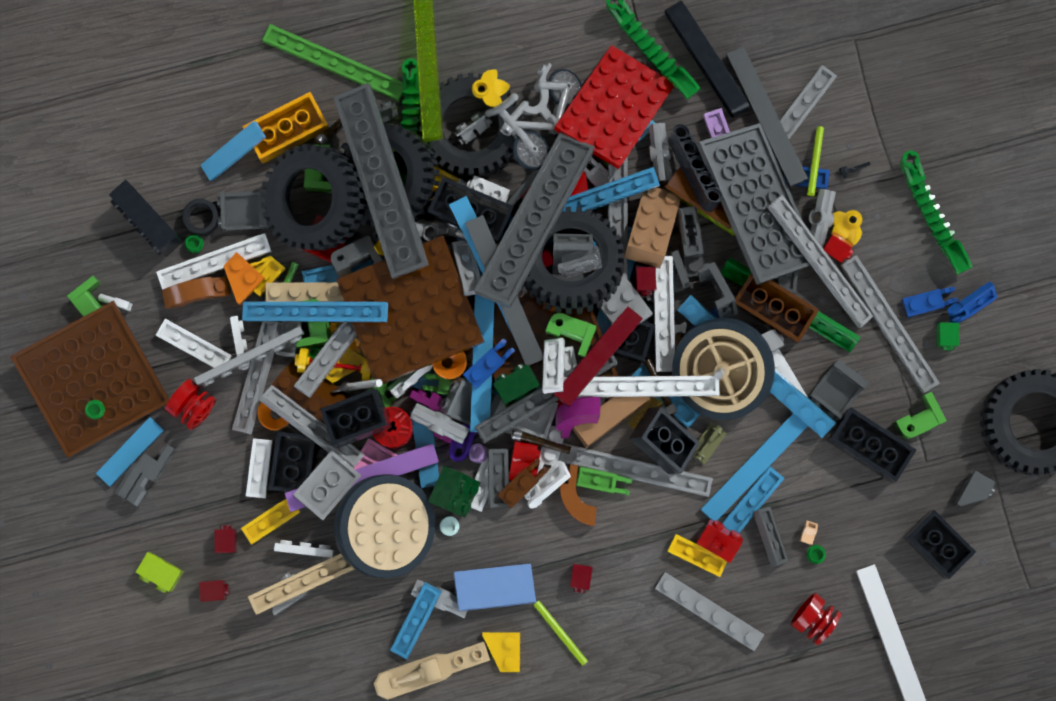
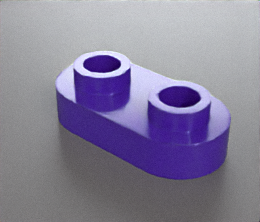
[449,424,475,462]

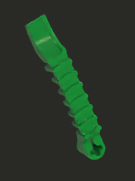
[606,0,701,100]
[397,58,422,187]
[899,150,973,275]

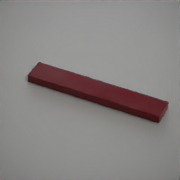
[554,306,643,407]

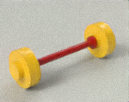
[295,348,372,381]

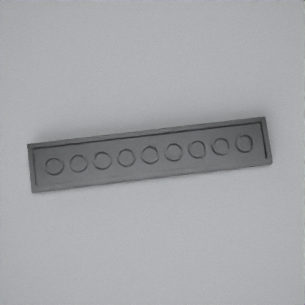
[334,83,429,279]
[474,132,595,308]

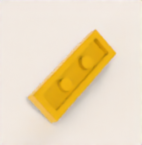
[241,499,301,545]
[667,534,727,577]

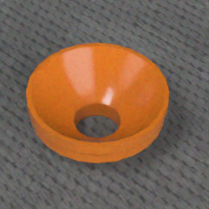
[432,351,467,379]
[257,402,289,430]

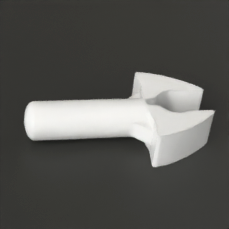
[98,294,133,311]

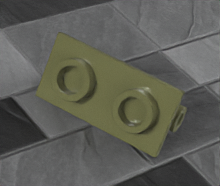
[692,422,727,465]

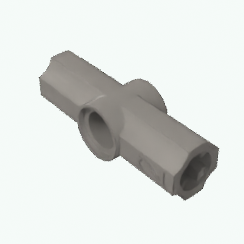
[649,123,672,182]
[809,189,836,248]
[415,219,450,241]
[410,403,470,444]
[411,579,467,618]

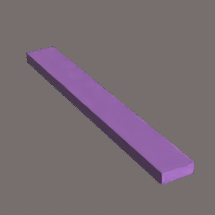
[284,444,439,512]

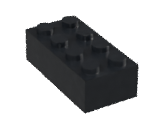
[427,177,514,244]
[109,179,183,257]
[827,407,917,483]

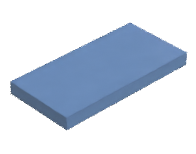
[453,564,536,612]

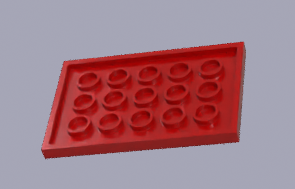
[554,45,674,170]

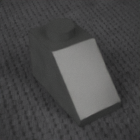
[953,471,996,507]

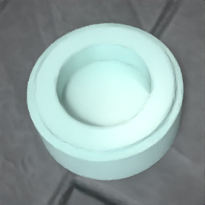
[440,516,459,536]

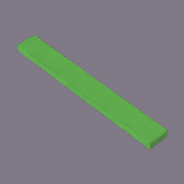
[262,24,403,102]

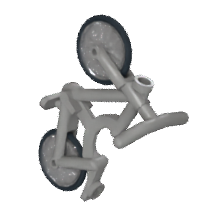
[485,63,583,170]

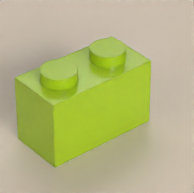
[136,552,184,593]

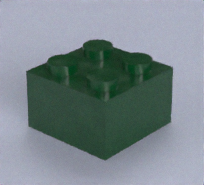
[493,364,540,408]
[428,466,481,518]

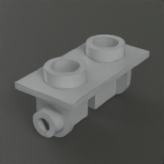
[453,111,492,145]

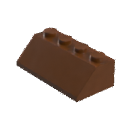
[665,167,732,230]
[735,273,819,344]
[271,359,350,424]

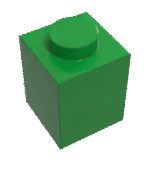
[936,322,959,351]

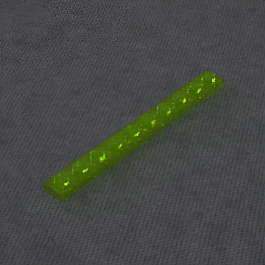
[414,0,443,142]

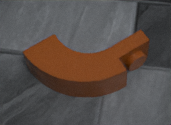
[162,276,230,309]
[560,465,597,527]

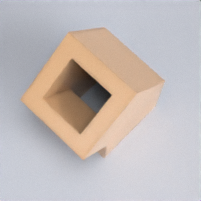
[799,520,818,545]

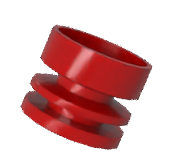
[165,379,217,431]
[373,406,413,449]
[790,593,842,645]

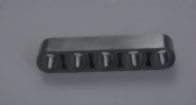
[668,124,723,212]

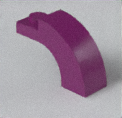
[409,389,455,445]
[556,397,600,439]

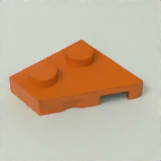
[224,252,265,305]

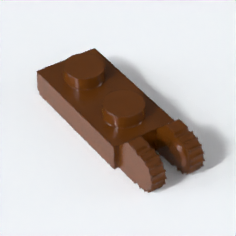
[497,458,549,508]

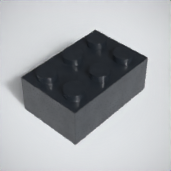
[320,388,392,448]
[629,407,700,474]
[269,431,317,493]
[903,510,976,580]

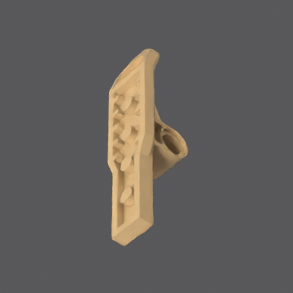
[374,642,490,700]

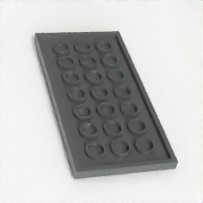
[696,123,811,285]

